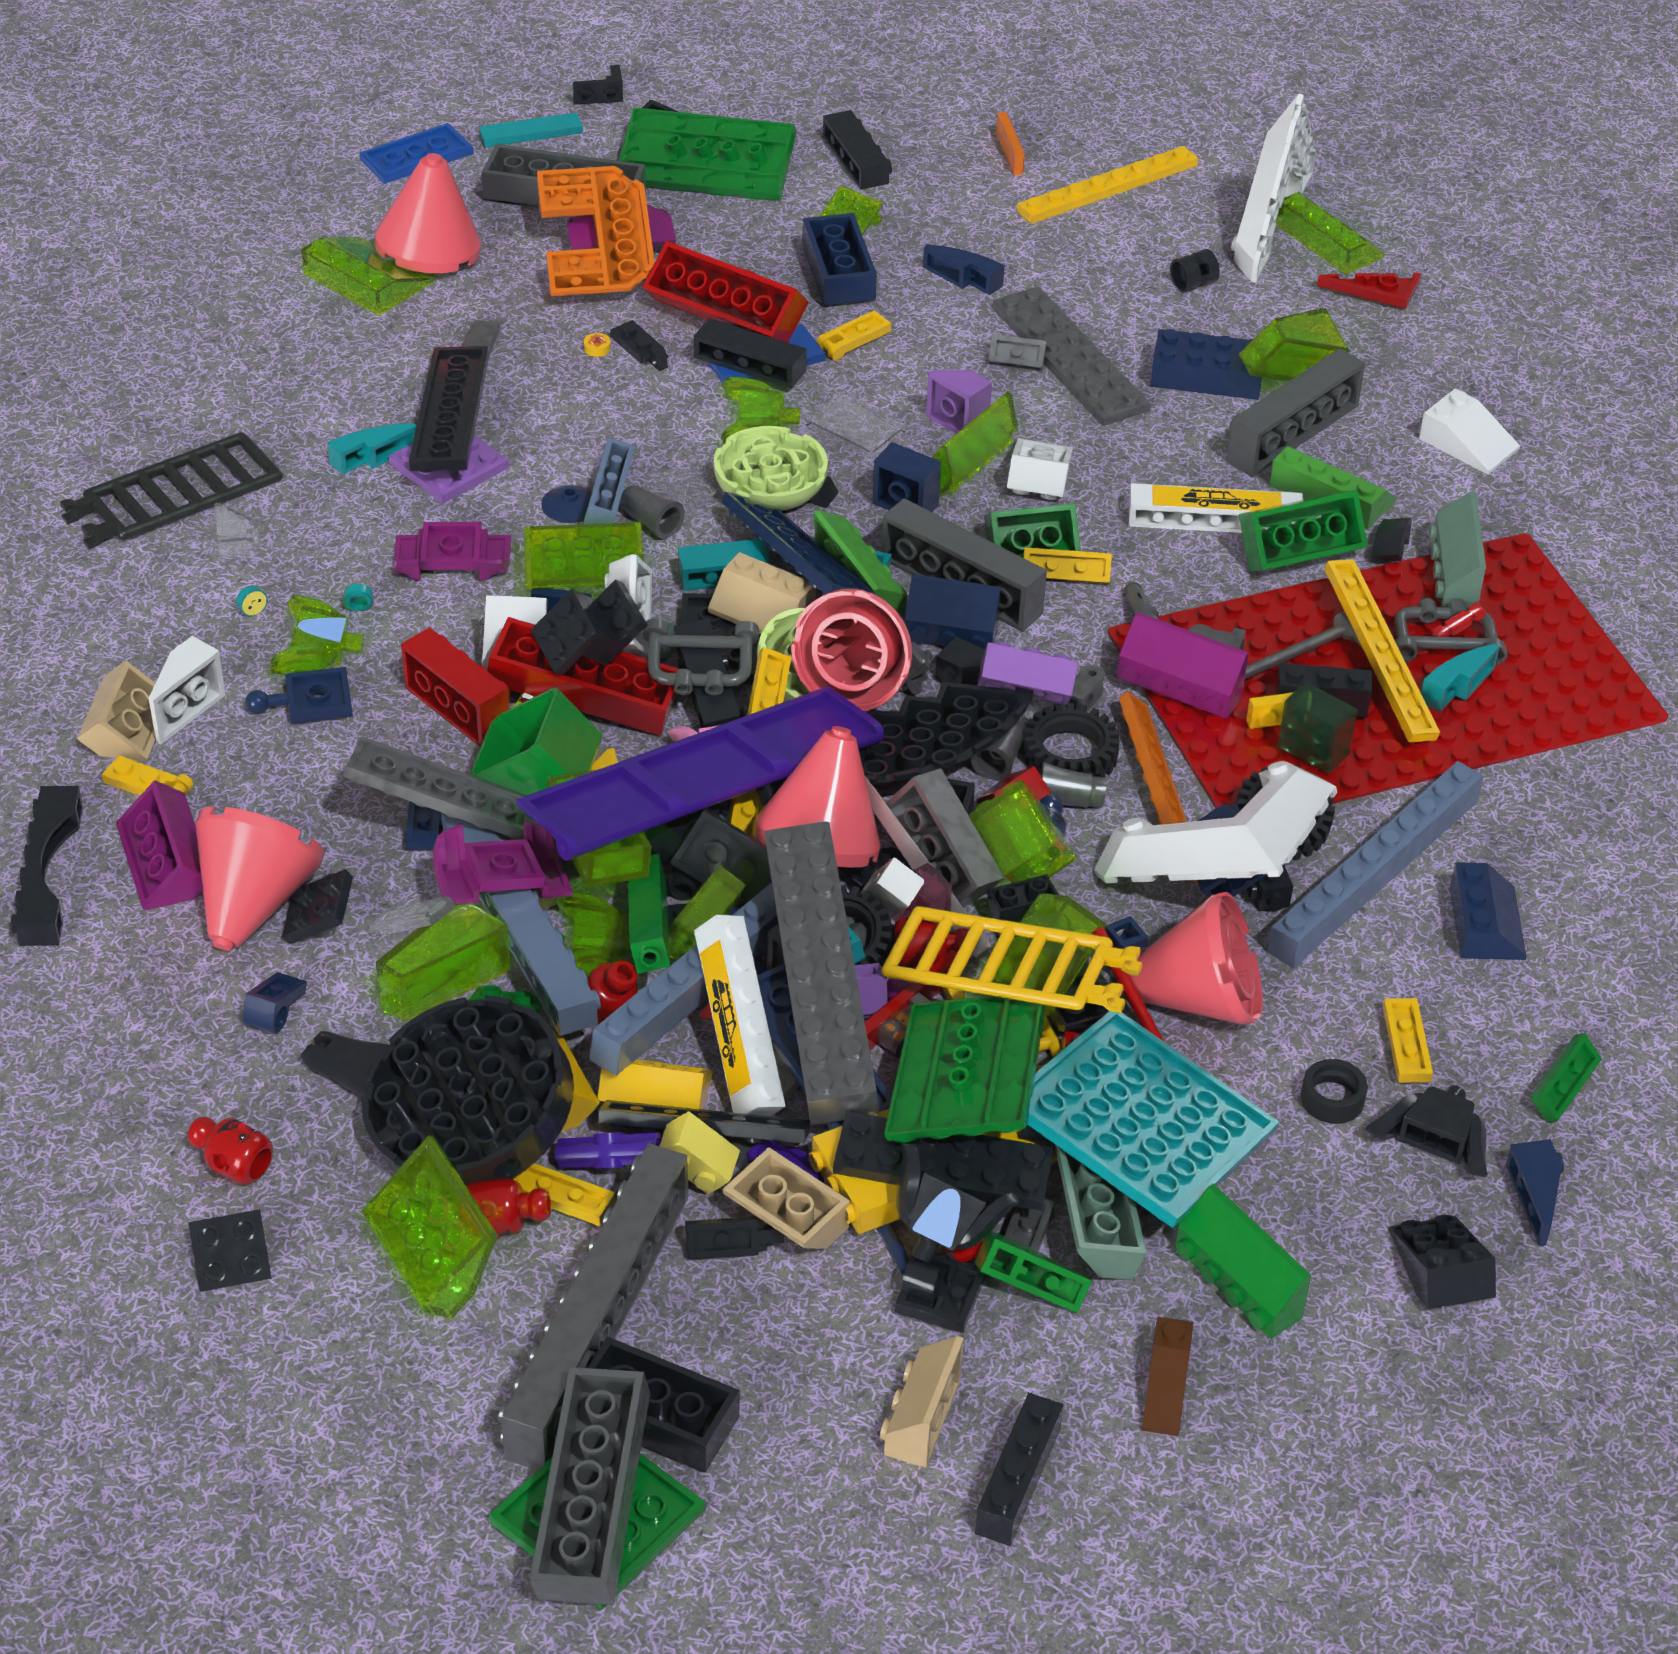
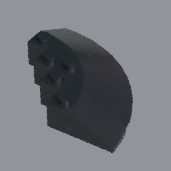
[859,681,1033,784]

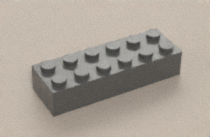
[482,144,646,206]
[1227,348,1365,477]
[881,498,1047,632]
[529,1367,650,1605]

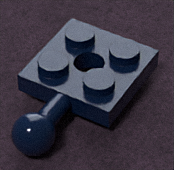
[245,667,353,724]

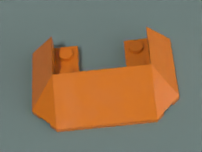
[537,166,655,296]

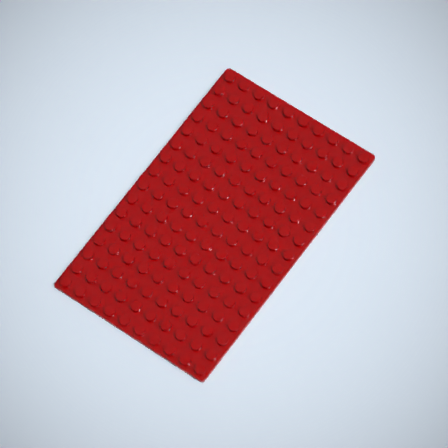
[1108,533,1668,808]

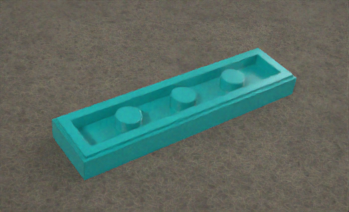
[479,112,583,147]

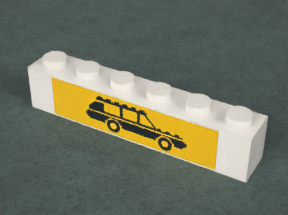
[1129,483,1303,533]
[694,915,786,1116]

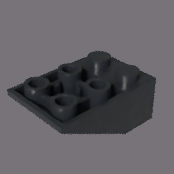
[1389,1215,1496,1309]

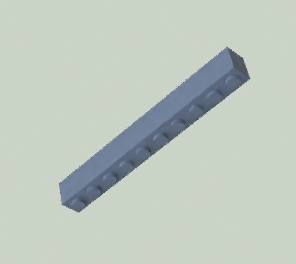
[1267,761,1484,969]
[441,813,601,1036]
[589,883,779,1076]

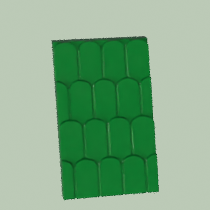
[619,107,797,200]
[884,996,1045,1142]

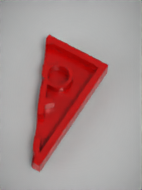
[1317,273,1421,309]

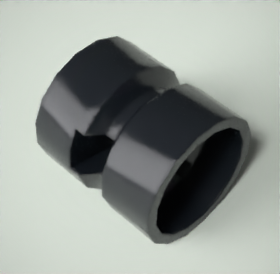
[1170,249,1220,292]

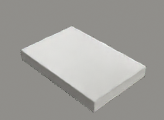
[482,595,547,670]

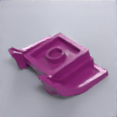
[567,205,676,251]
[393,522,512,580]
[433,820,573,905]

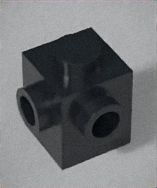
[1247,864,1293,912]

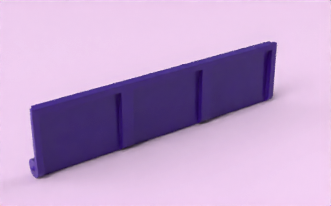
[516,686,884,860]

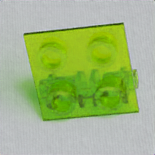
[820,185,883,235]

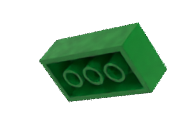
[1238,490,1368,571]

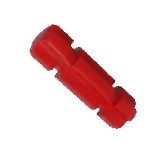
[1430,602,1485,637]

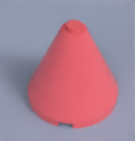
[374,153,481,273]
[791,589,912,711]
[753,726,881,867]
[195,806,325,951]
[1122,892,1263,1025]

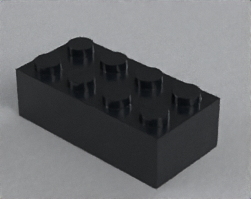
[587,1336,740,1472]

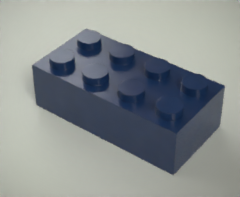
[802,213,877,306]
[1150,329,1267,400]

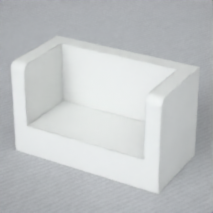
[861,857,924,919]

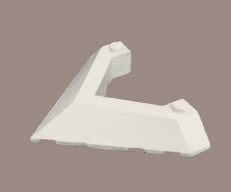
[1231,94,1316,283]
[1094,761,1337,883]

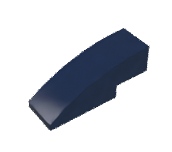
[923,244,1005,295]

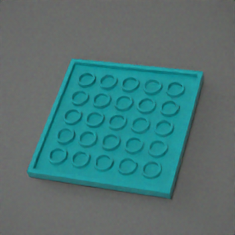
[1028,1011,1280,1228]

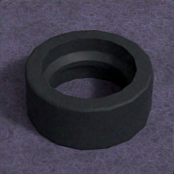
[1300,1059,1368,1124]

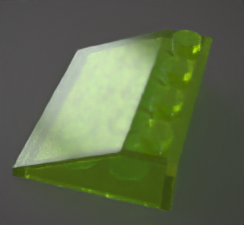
[301,236,436,316]
[524,522,644,589]
[361,1135,498,1319]

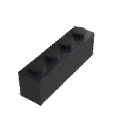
[823,110,892,190]
[694,318,807,388]
[674,618,745,728]
[975,1392,1064,1547]

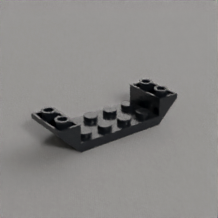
[987,874,1127,1031]

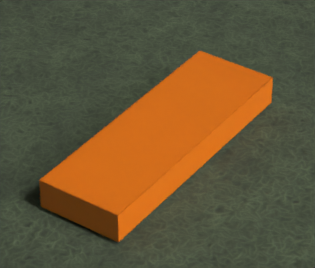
[996,112,1025,175]

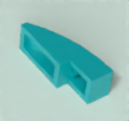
[327,423,417,475]
[1421,644,1500,712]

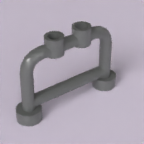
[1394,598,1507,665]
[643,618,759,696]

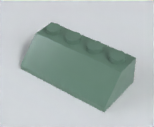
[1429,491,1486,608]
[1055,1144,1147,1280]

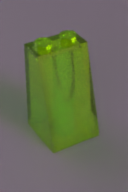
[1239,308,1350,381]
[375,903,511,1022]

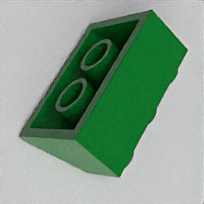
[984,503,1081,558]

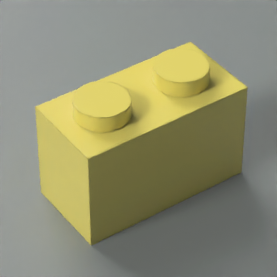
[660,1111,740,1194]

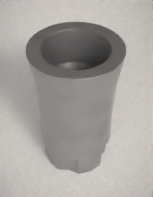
[620,485,685,539]
[971,720,1026,781]
[1040,762,1107,808]

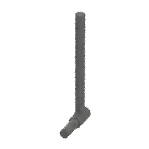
[1245,611,1363,679]

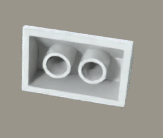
[605,555,652,658]

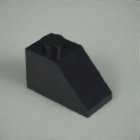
[935,637,985,685]

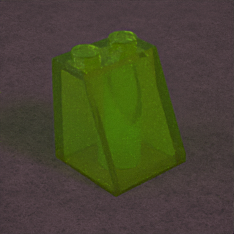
[968,779,1078,883]

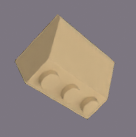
[708,552,816,634]
[77,660,156,761]
[723,1147,850,1249]
[880,1336,964,1468]

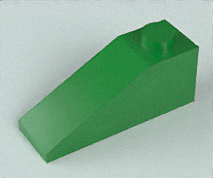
[974,1231,1092,1313]

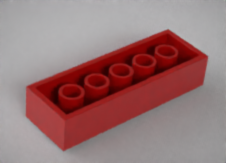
[642,241,809,343]
[487,617,679,736]

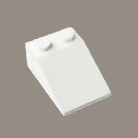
[1419,389,1520,475]
[1007,438,1073,500]
[149,636,225,745]

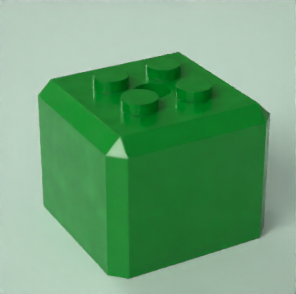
[469,687,602,795]

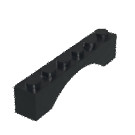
[11,786,83,946]

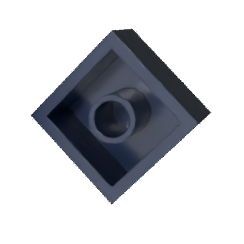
[873,442,941,512]

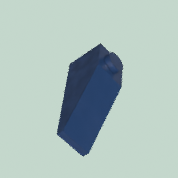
[1506,1139,1564,1247]

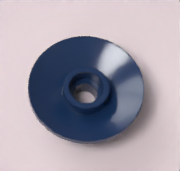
[542,485,592,523]

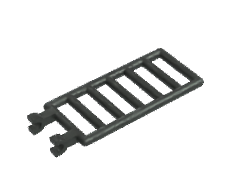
[60,432,283,549]

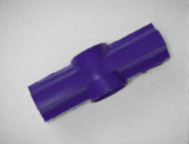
[555,1132,662,1169]

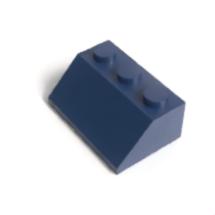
[905,574,1001,649]
[1450,862,1527,960]

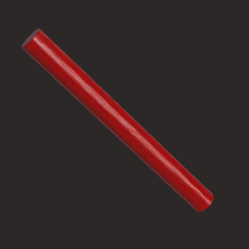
[1092,927,1165,1042]

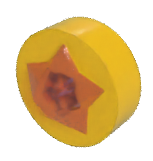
[584,333,611,357]

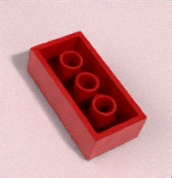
[401,627,510,747]

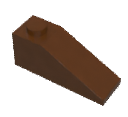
[1142,1316,1194,1436]

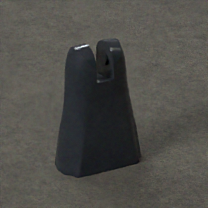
[301,1031,390,1098]

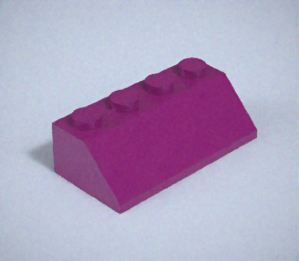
[1117,612,1249,719]
[116,780,203,910]

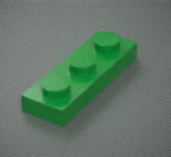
[1530,1033,1602,1123]

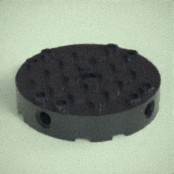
[362,995,574,1195]

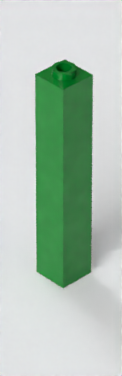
[628,853,670,974]

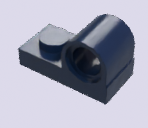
[243,972,307,1034]

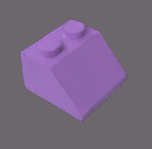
[926,370,992,440]

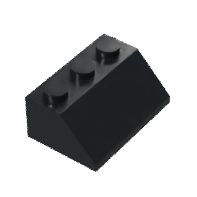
[1276,663,1372,718]

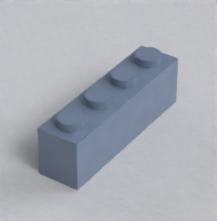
[580,438,635,541]

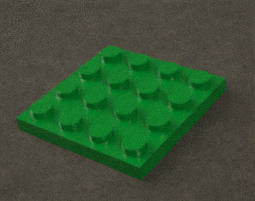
[489,1453,706,1610]

